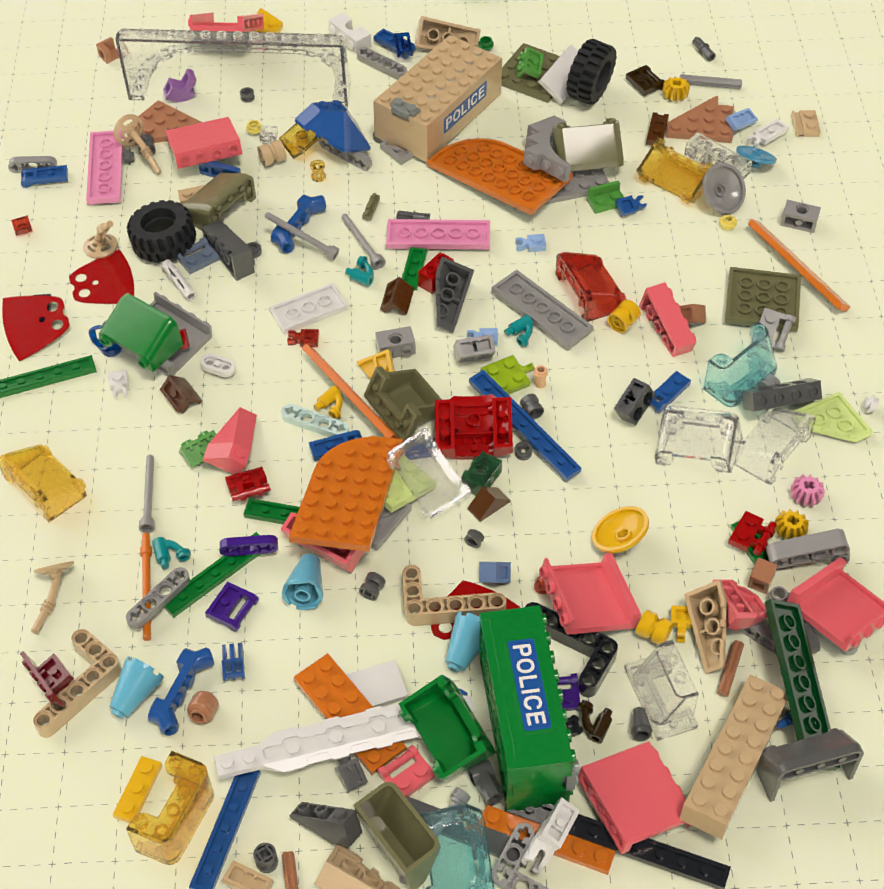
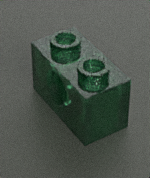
[461,451,502,496]

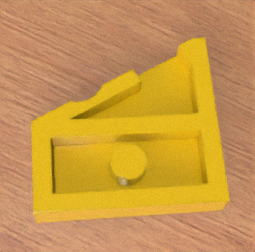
[255,8,283,36]
[356,349,395,378]

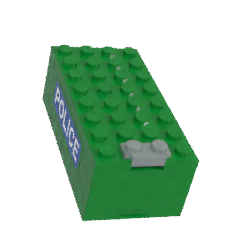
[479,605,580,811]

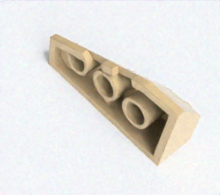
[415,16,481,50]

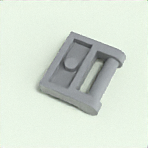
[380,140,415,165]
[752,308,796,352]

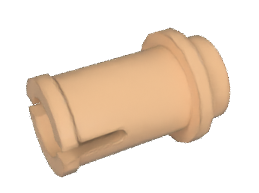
[533,365,548,388]

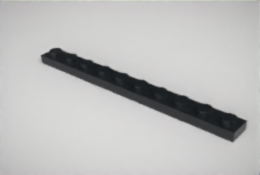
[505,804,731,889]

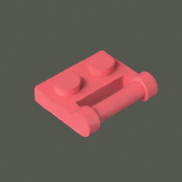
[377,745,436,798]

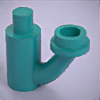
[345,256,374,287]
[504,315,533,347]
[152,537,191,569]

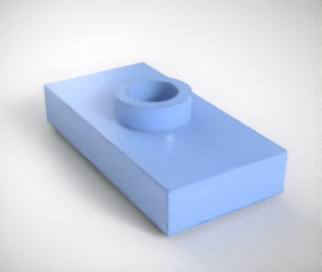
[725,108,758,132]

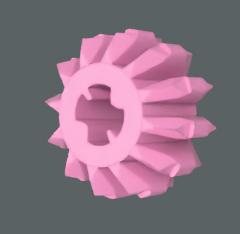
[790,474,825,508]

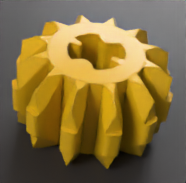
[662,76,690,102]
[775,509,809,540]

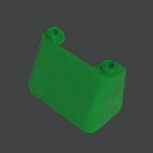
[99,293,183,372]
[398,674,496,781]

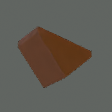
[467,486,510,522]

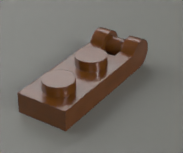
[646,112,669,147]

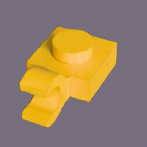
[671,605,692,643]

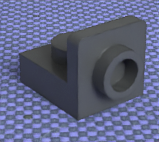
[335,756,368,792]

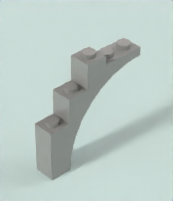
[523,115,571,182]

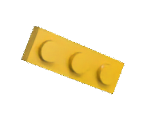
[112,756,163,825]

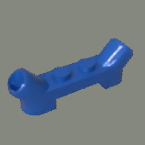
[271,194,327,253]
[148,647,214,736]

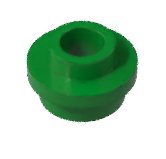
[478,36,494,50]

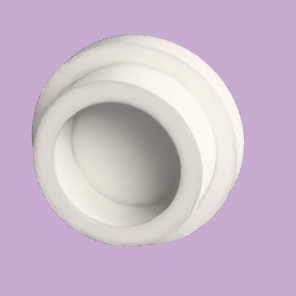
[863,394,879,413]

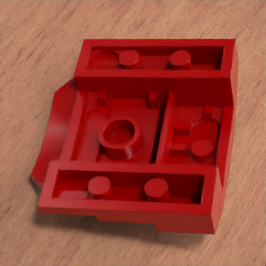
[435,394,513,460]

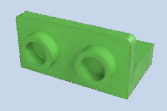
[516,47,544,79]
[587,180,624,214]
[179,430,216,469]

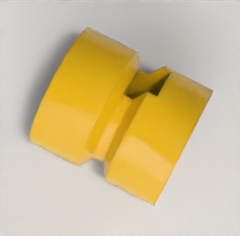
[607,300,641,333]
[635,609,674,647]

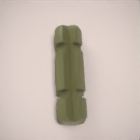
[362,193,380,221]

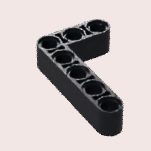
[525,602,618,698]

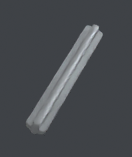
[680,74,742,89]

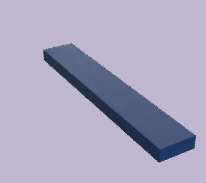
[189,770,261,889]

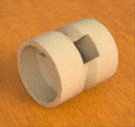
[257,139,287,167]

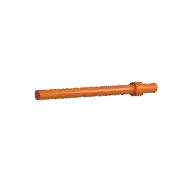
[140,533,152,641]

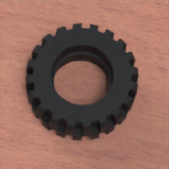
[566,39,617,105]
[126,200,196,263]

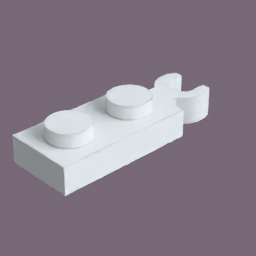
[747,118,789,148]

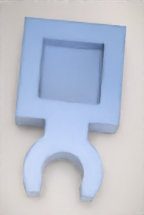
[515,234,546,252]
[467,328,498,346]

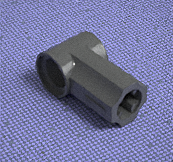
[467,759,504,805]

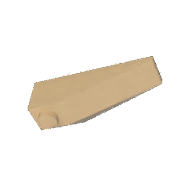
[684,580,727,674]
[314,844,400,889]

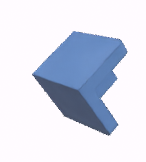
[479,562,511,583]

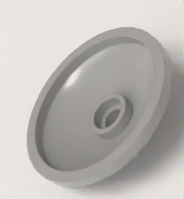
[703,163,746,214]

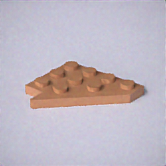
[666,96,734,143]
[129,100,202,146]

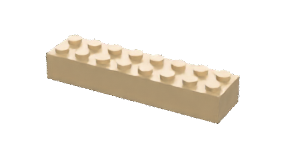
[680,674,788,840]

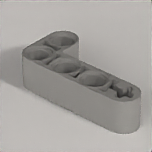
[766,529,850,569]

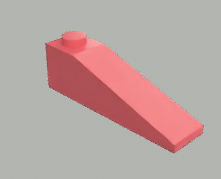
[202,407,257,474]

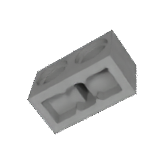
[453,334,496,363]

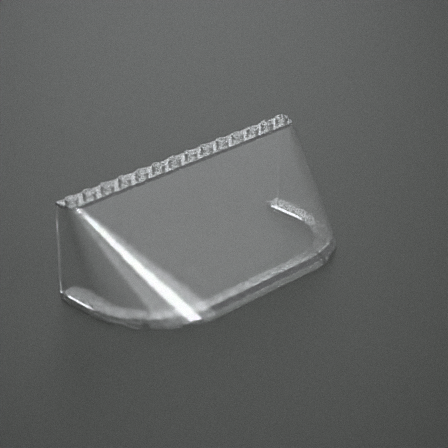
[115,28,351,107]

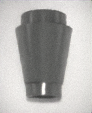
[631,707,652,741]

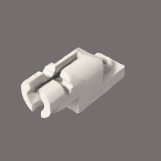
[521,797,580,873]

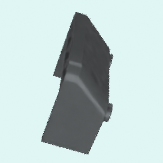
[756,728,864,802]

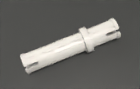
[161,260,196,301]

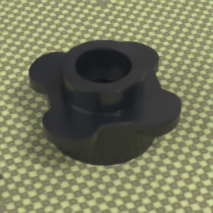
[565,715,583,737]

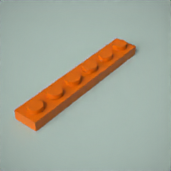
[479,805,616,875]

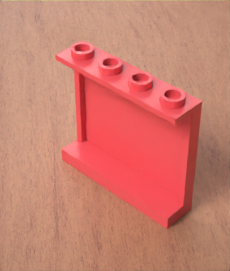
[188,12,264,32]
[165,117,243,169]
[539,553,641,635]
[787,557,884,652]
[578,741,691,854]

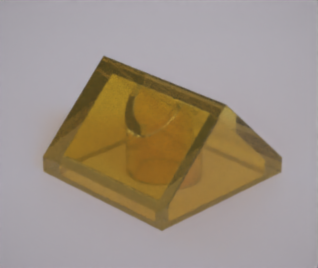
[279,123,322,159]

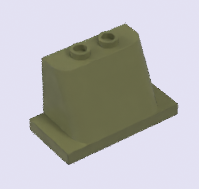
[364,366,442,444]

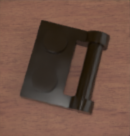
[625,65,665,96]

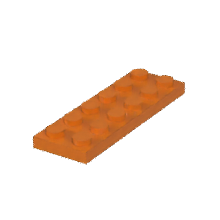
[293,653,407,775]

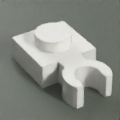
[108,369,129,400]

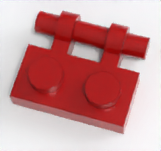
[225,467,271,502]
[728,511,777,556]

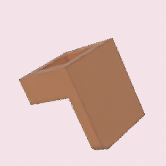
[96,37,122,64]
[680,304,706,324]
[747,558,778,595]

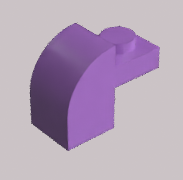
[163,68,196,102]

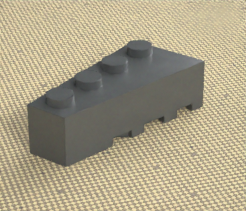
[202,220,255,281]

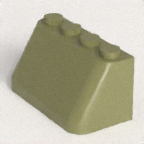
[353,782,441,889]

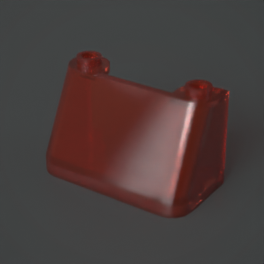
[555,252,626,322]

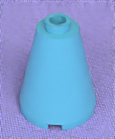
[282,554,323,610]
[445,611,480,673]
[109,656,164,719]

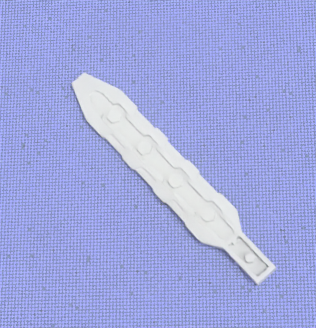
[214,695,475,780]

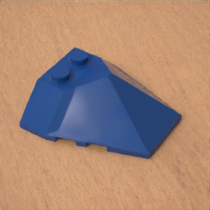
[295,100,371,153]

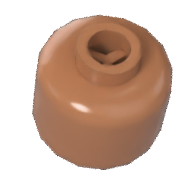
[187,691,219,724]

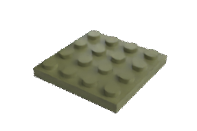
[501,43,560,103]
[724,267,801,332]

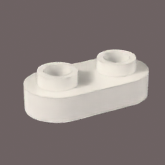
[200,353,236,377]

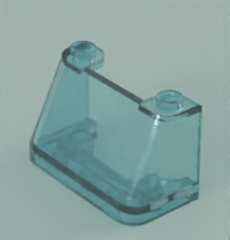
[703,322,777,407]
[419,803,495,889]

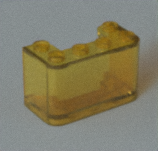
[126,750,214,865]

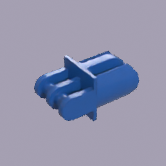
[221,642,245,681]

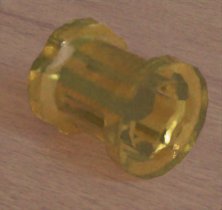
[310,160,326,182]

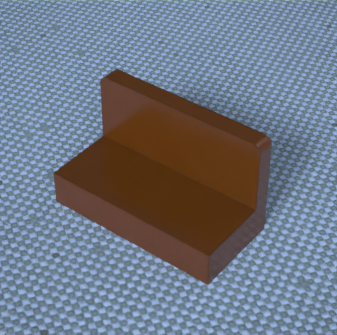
[380,277,414,315]
[160,375,203,414]

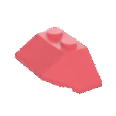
[712,579,768,630]

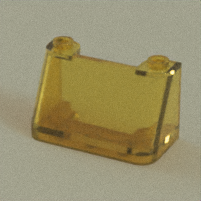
[637,137,714,204]
[0,444,87,523]

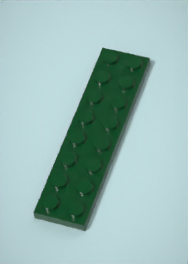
[764,599,841,771]

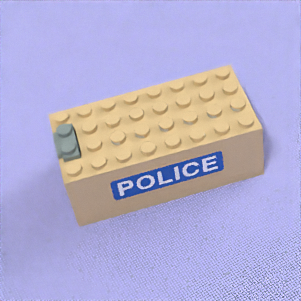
[373,35,502,162]

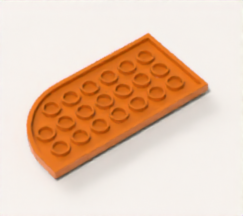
[427,138,573,215]
[289,436,403,552]

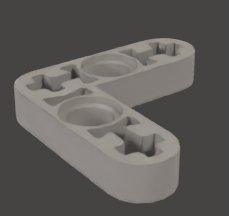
[492,823,549,889]

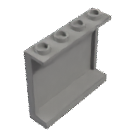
[114,292,212,377]

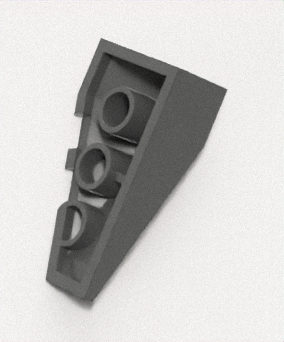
[436,257,474,334]

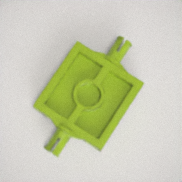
[480,355,535,395]

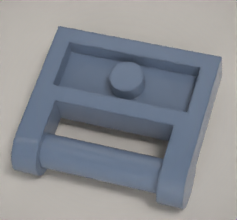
[177,237,220,274]

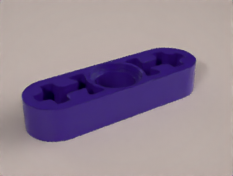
[219,535,278,556]

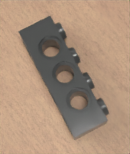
[742,378,822,412]

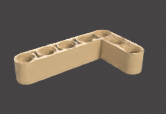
[402,564,507,626]
[33,629,122,738]

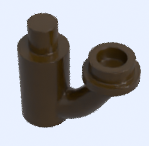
[577,700,612,744]

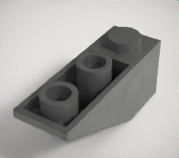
[289,802,363,846]

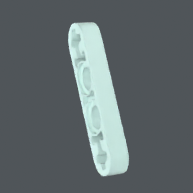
[281,404,349,437]

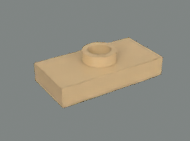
[222,860,274,889]

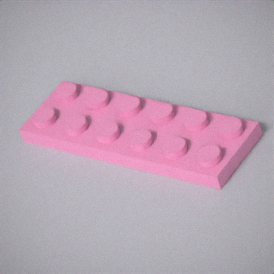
[86,130,123,205]
[386,219,490,250]

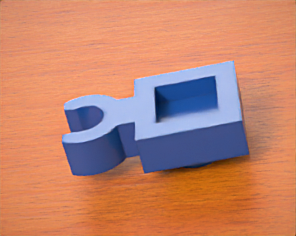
[615,195,647,217]

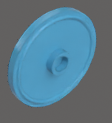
[736,146,777,169]

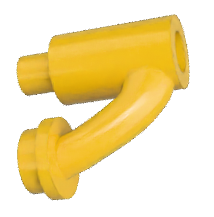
[313,385,343,419]

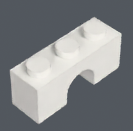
[328,12,372,54]

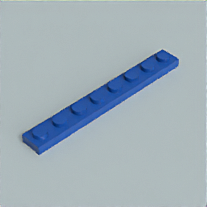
[469,370,582,482]

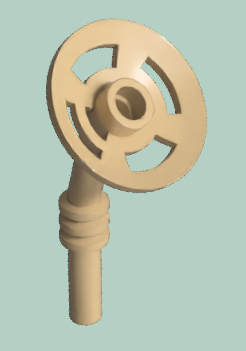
[114,114,162,175]
[83,220,118,259]
[31,561,74,634]

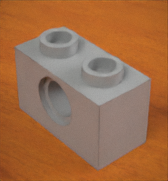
[780,199,821,233]
[375,326,416,358]

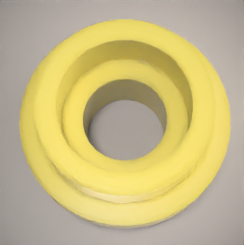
[246,120,262,135]
[720,215,737,231]

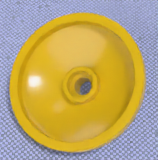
[592,506,649,553]

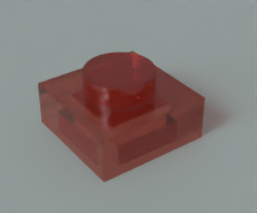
[11,215,33,236]

